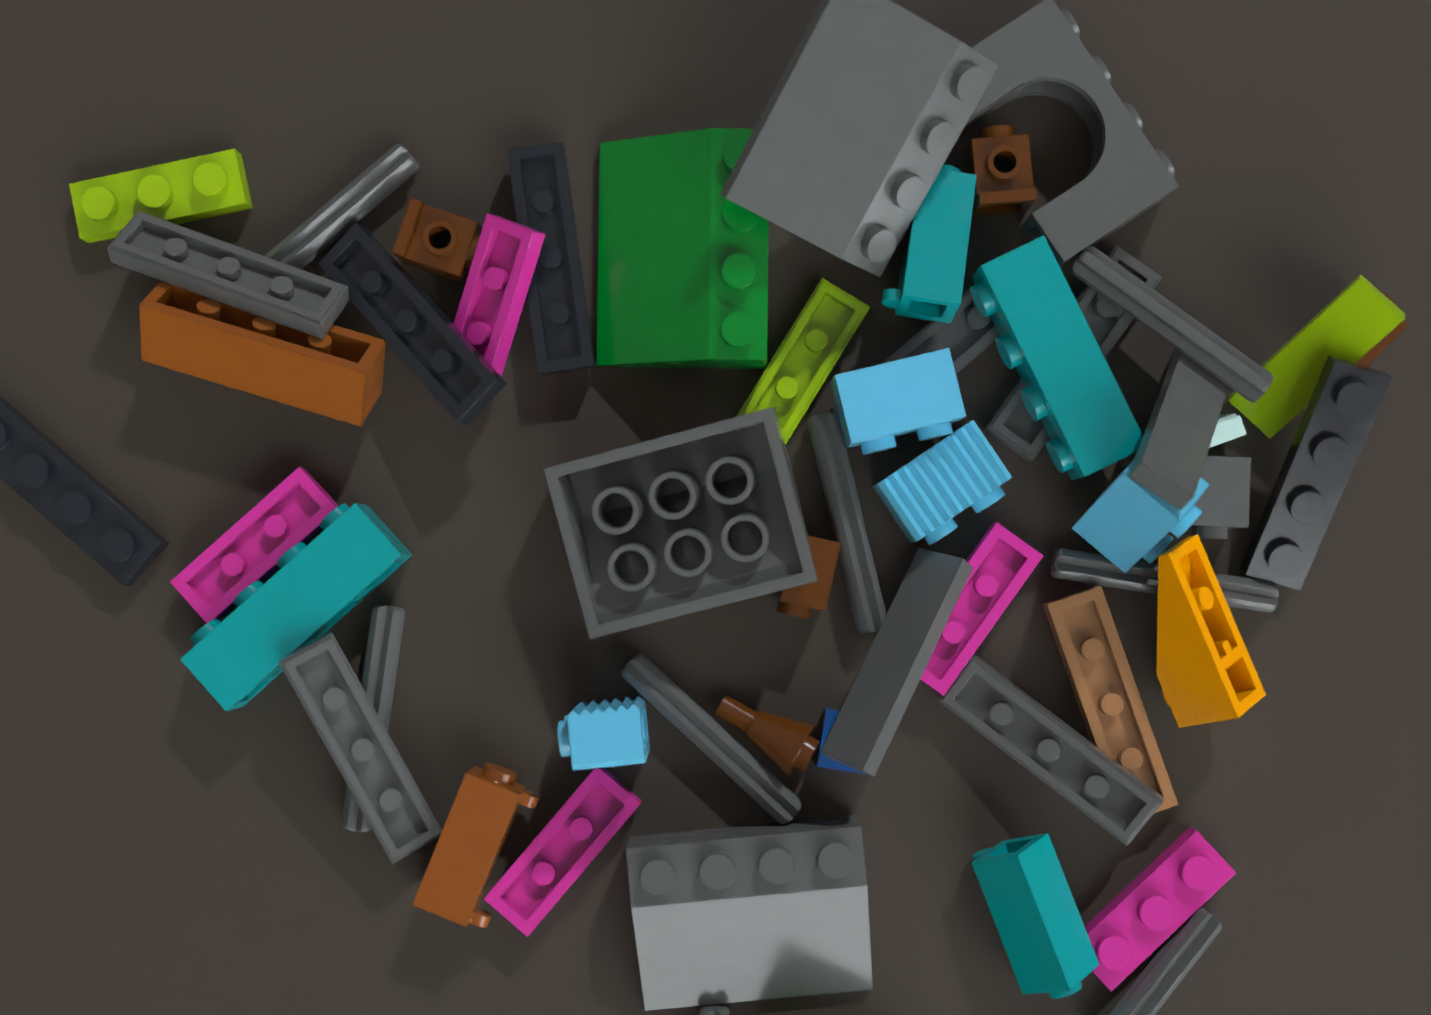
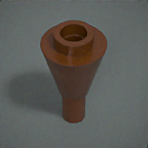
[715,695,820,776]

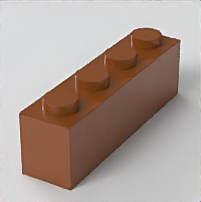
[139,281,386,427]

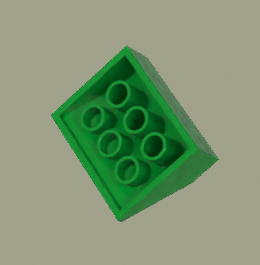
[596,128,769,369]

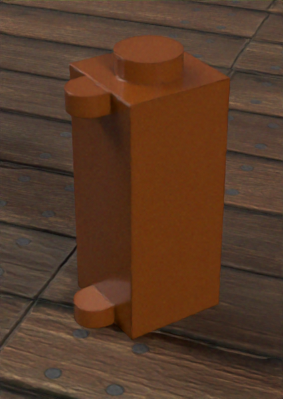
[412,763,540,928]

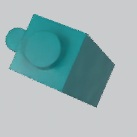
[881,165,977,324]
[972,833,1099,999]

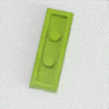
[1228,274,1405,439]
[736,278,870,445]

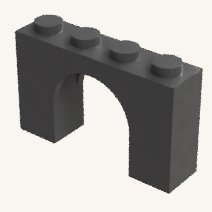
[961,0,1179,267]

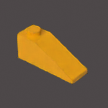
[1156,534,1266,728]

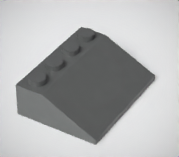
[720,0,998,277]
[544,407,818,639]
[626,815,873,1011]

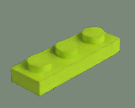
[69,149,253,243]

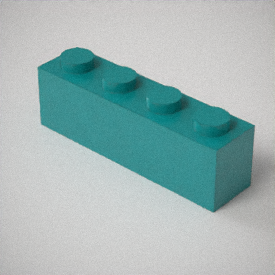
[970,235,1143,480]
[180,503,412,711]

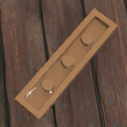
[1042,586,1178,813]

